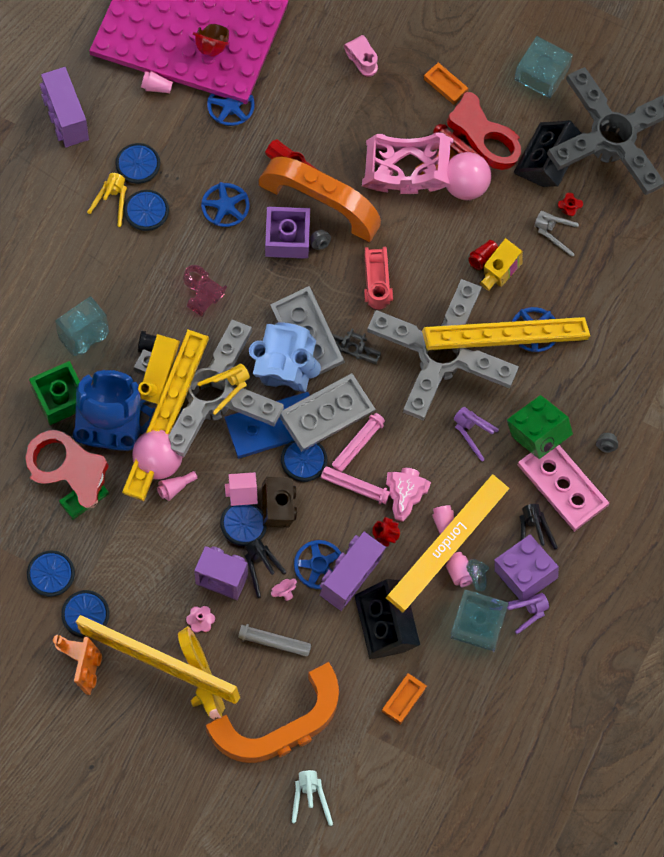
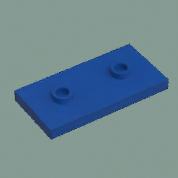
[224,392,310,459]

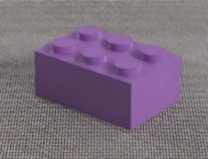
[39,67,89,148]
[320,532,386,611]

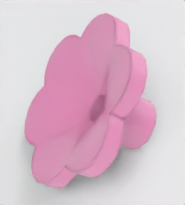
[271,579,297,601]
[186,606,215,633]

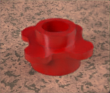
[558,193,583,216]

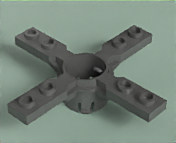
[547,67,664,195]

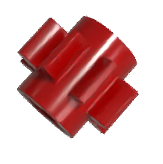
[372,517,400,547]

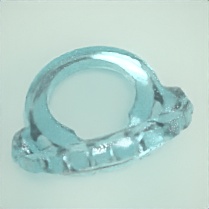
[466,559,489,591]

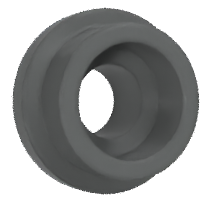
[310,230,331,250]
[596,433,619,453]

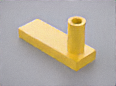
[138,334,180,404]

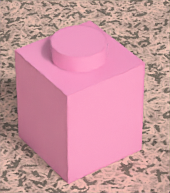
[225,472,258,506]

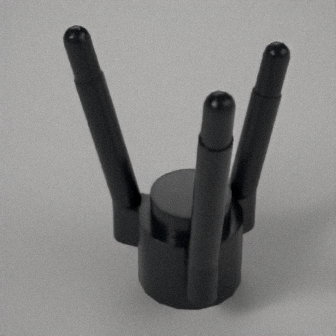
[519,504,558,550]
[245,539,286,598]

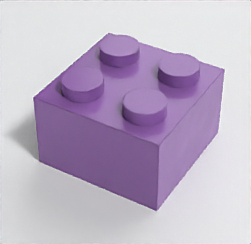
[265,207,310,258]
[494,535,559,602]
[194,546,248,601]

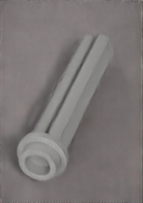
[238,624,311,656]

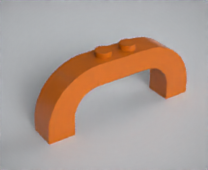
[259,157,381,242]
[206,662,339,763]

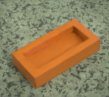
[424,62,469,105]
[382,673,427,725]

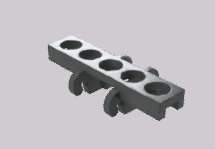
[332,329,381,365]

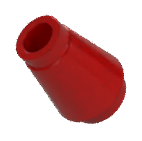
[468,240,498,270]

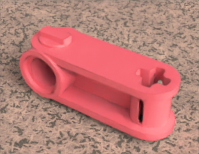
[364,247,393,310]

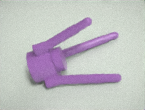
[454,407,499,461]
[490,593,549,634]

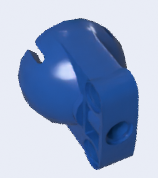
[73,370,141,450]

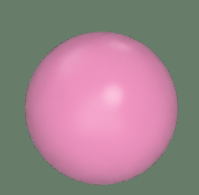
[446,152,491,200]
[132,430,183,480]

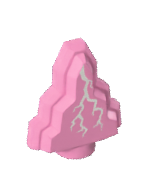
[386,468,431,522]

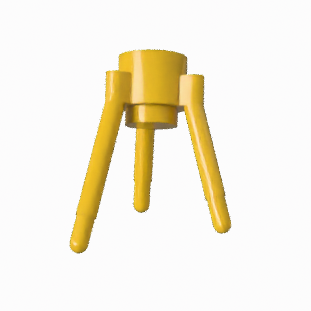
[87,173,127,227]
[197,363,250,415]

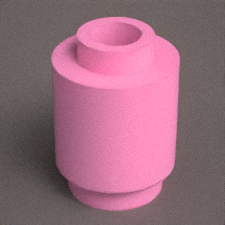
[446,552,475,587]

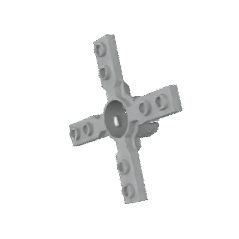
[367,279,519,421]
[134,320,284,457]

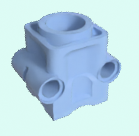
[249,322,321,392]

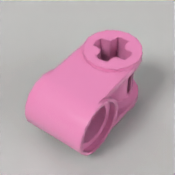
[344,35,378,77]

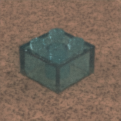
[514,36,573,99]
[55,296,109,357]
[451,590,509,652]

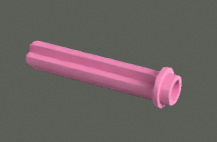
[332,413,385,472]
[321,467,390,505]

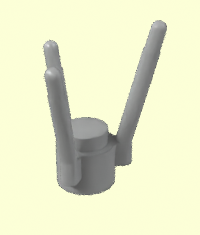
[535,210,579,257]

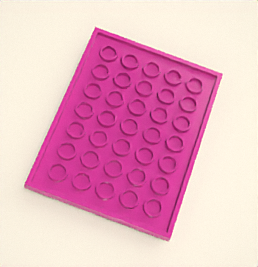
[89,0,288,104]

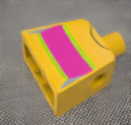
[479,238,523,291]

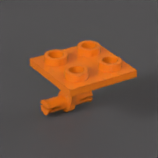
[53,635,102,695]

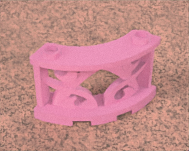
[362,133,453,194]

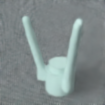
[292,770,333,826]

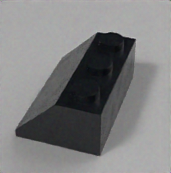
[514,120,582,187]
[354,579,420,659]

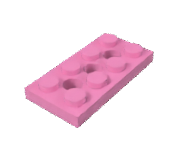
[517,445,609,532]

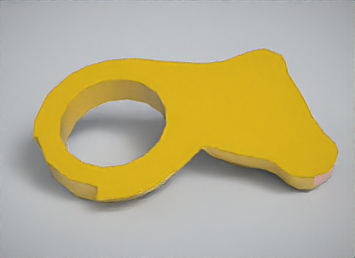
[178,626,225,720]

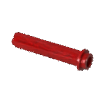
[433,124,483,158]

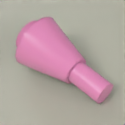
[157,471,197,501]

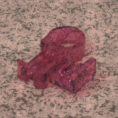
[183,265,227,317]

